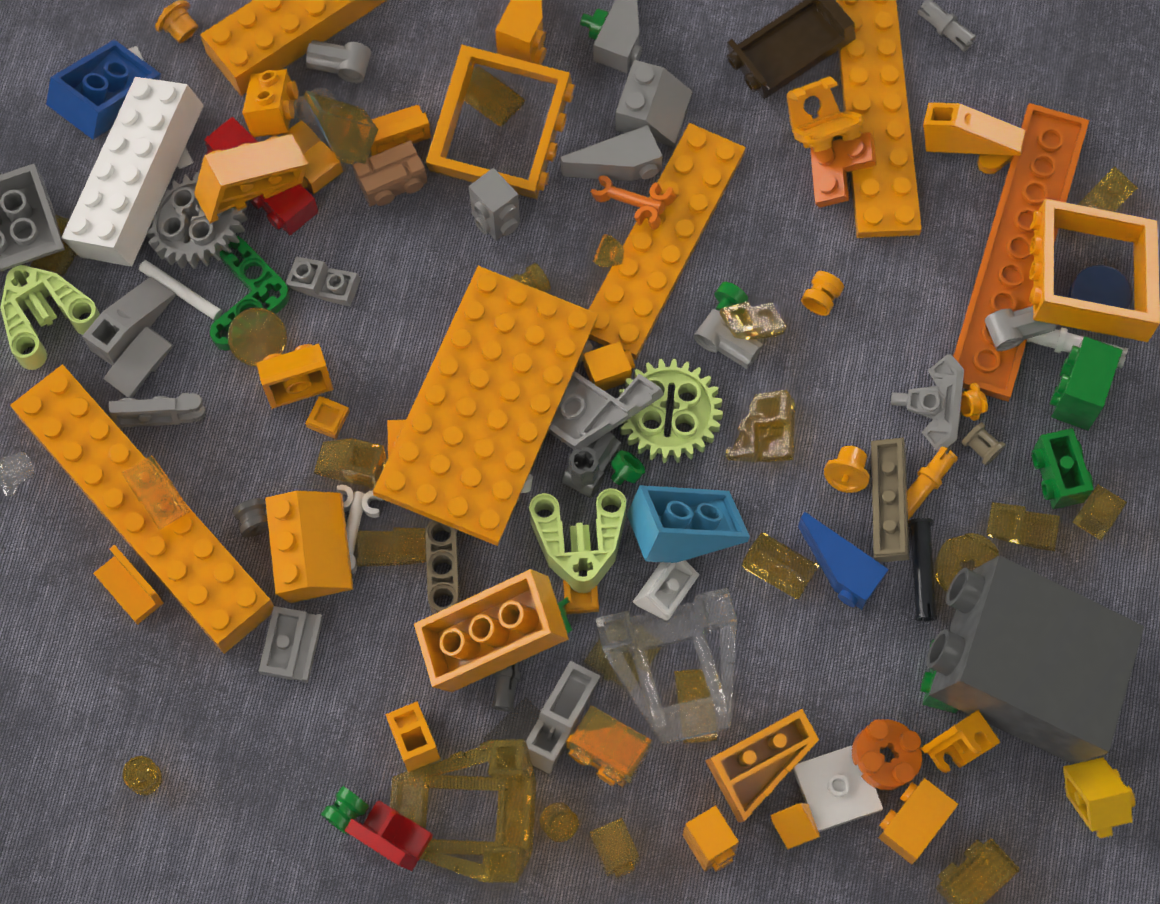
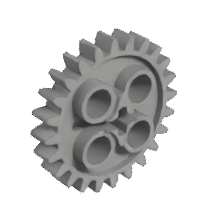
[146,172,248,269]

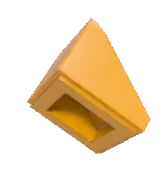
[770,803,820,849]

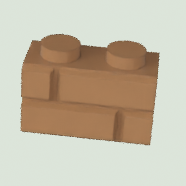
[353,141,427,207]

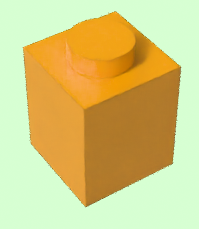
[583,341,635,391]

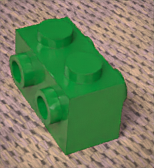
[1031,428,1093,509]

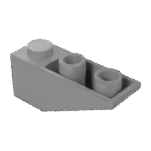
[82,276,176,366]

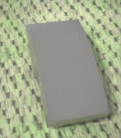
[286,257,361,307]
[103,326,174,398]

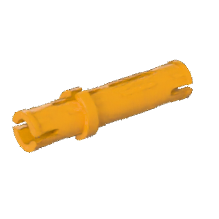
[907,447,958,520]

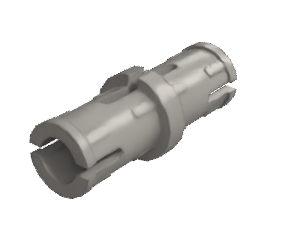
[917,0,977,52]

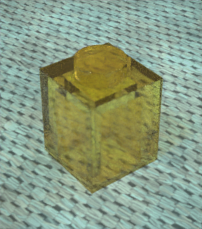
[1072,484,1127,540]
[590,818,640,878]

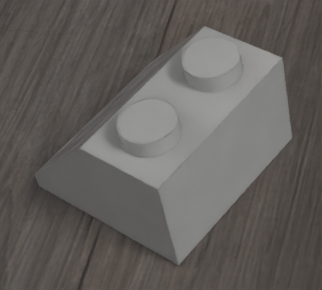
[615,60,692,147]

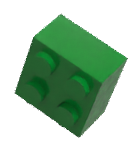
[1049,336,1123,431]

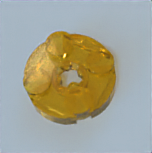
[935,533,999,593]

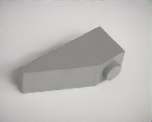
[593,0,643,73]
[560,125,663,181]

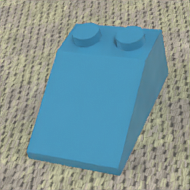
[627,485,750,563]

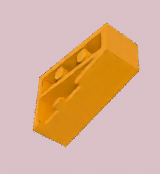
[194,134,308,224]
[705,709,819,823]

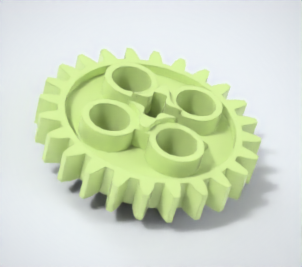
[619,359,723,463]

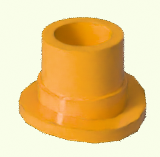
[155,0,199,43]
[824,446,870,493]

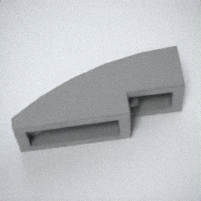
[520,661,601,775]

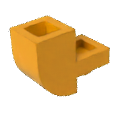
[385,702,441,773]

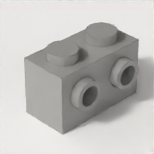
[469,167,520,241]

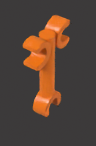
[590,175,676,230]

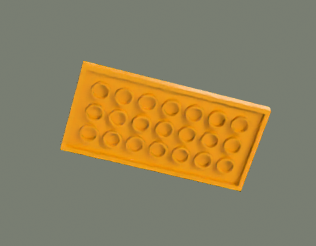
[373,266,598,546]

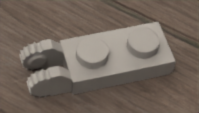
[109,392,206,428]

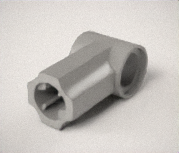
[306,40,372,83]
[985,306,1056,351]
[693,309,763,369]

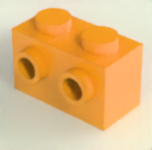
[242,69,298,137]

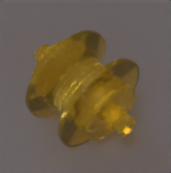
[540,802,579,842]

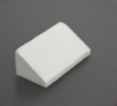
[633,560,699,621]

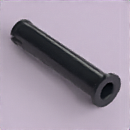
[908,518,937,622]

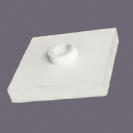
[793,745,883,832]

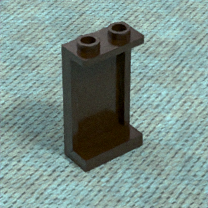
[726,0,856,99]

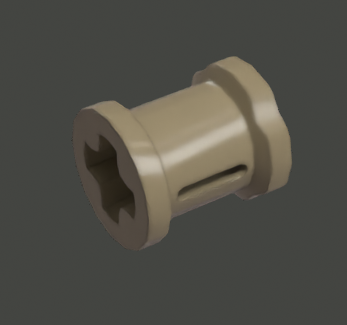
[961,422,1006,466]

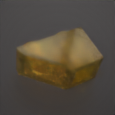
[314,438,387,488]

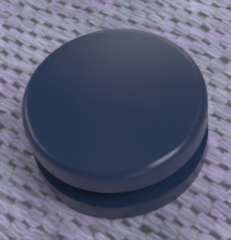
[1067,265,1132,309]

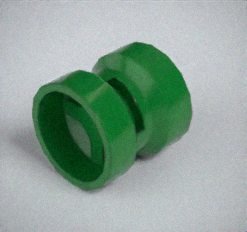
[321,786,370,835]

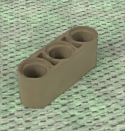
[426,520,460,614]

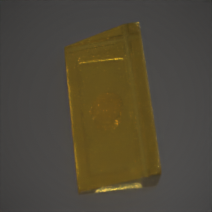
[464,66,525,127]
[742,532,819,599]

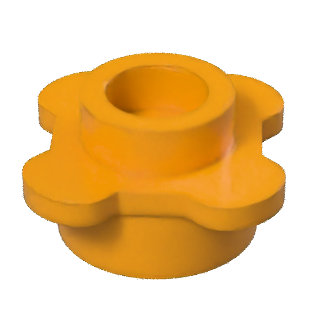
[960,383,988,421]

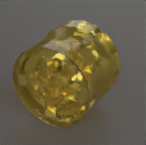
[122,756,162,795]

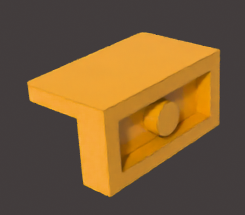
[361,105,431,156]
[93,544,163,625]

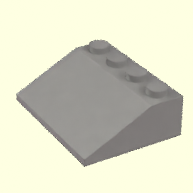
[0,164,65,272]

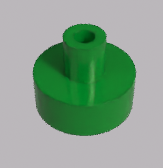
[580,8,609,40]
[714,282,749,315]
[611,450,645,485]

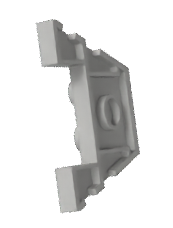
[548,341,664,450]

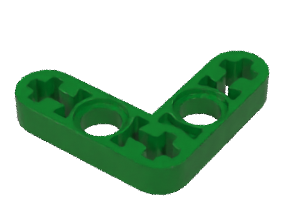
[210,236,290,351]

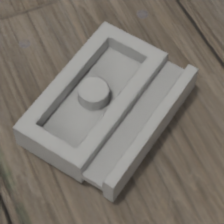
[259,606,323,683]

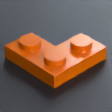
[810,132,877,208]

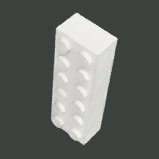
[61,77,204,267]

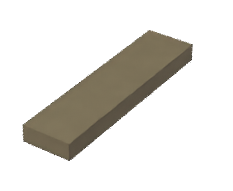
[871,438,909,563]

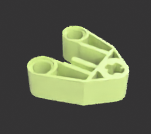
[0,265,100,370]
[529,488,626,593]

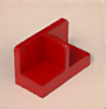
[344,801,433,871]

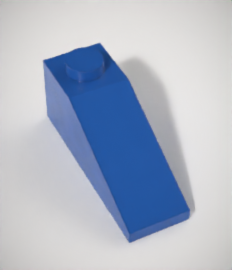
[798,512,889,610]

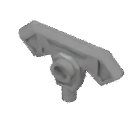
[891,354,964,452]

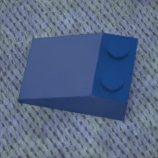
[46,39,161,140]

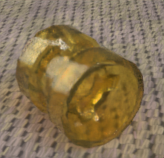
[510,263,551,292]

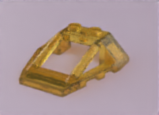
[390,739,536,883]

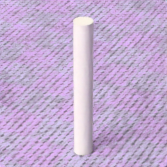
[139,260,222,321]

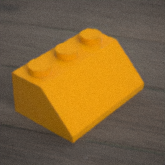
[265,491,354,603]

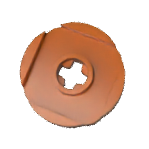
[852,719,922,790]

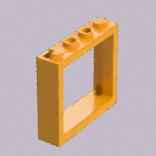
[426,45,575,199]
[1029,199,1160,342]

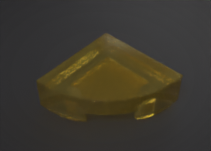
[593,234,624,267]

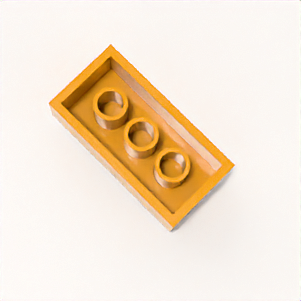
[414,569,569,692]

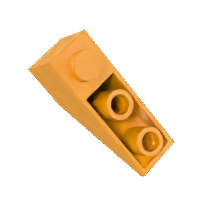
[923,102,1025,156]

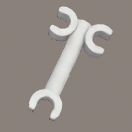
[337,485,383,574]

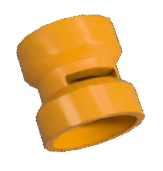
[801,271,844,316]

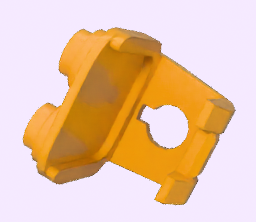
[787,76,864,152]

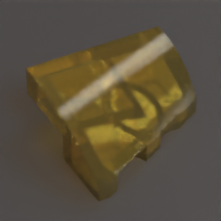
[725,390,795,462]

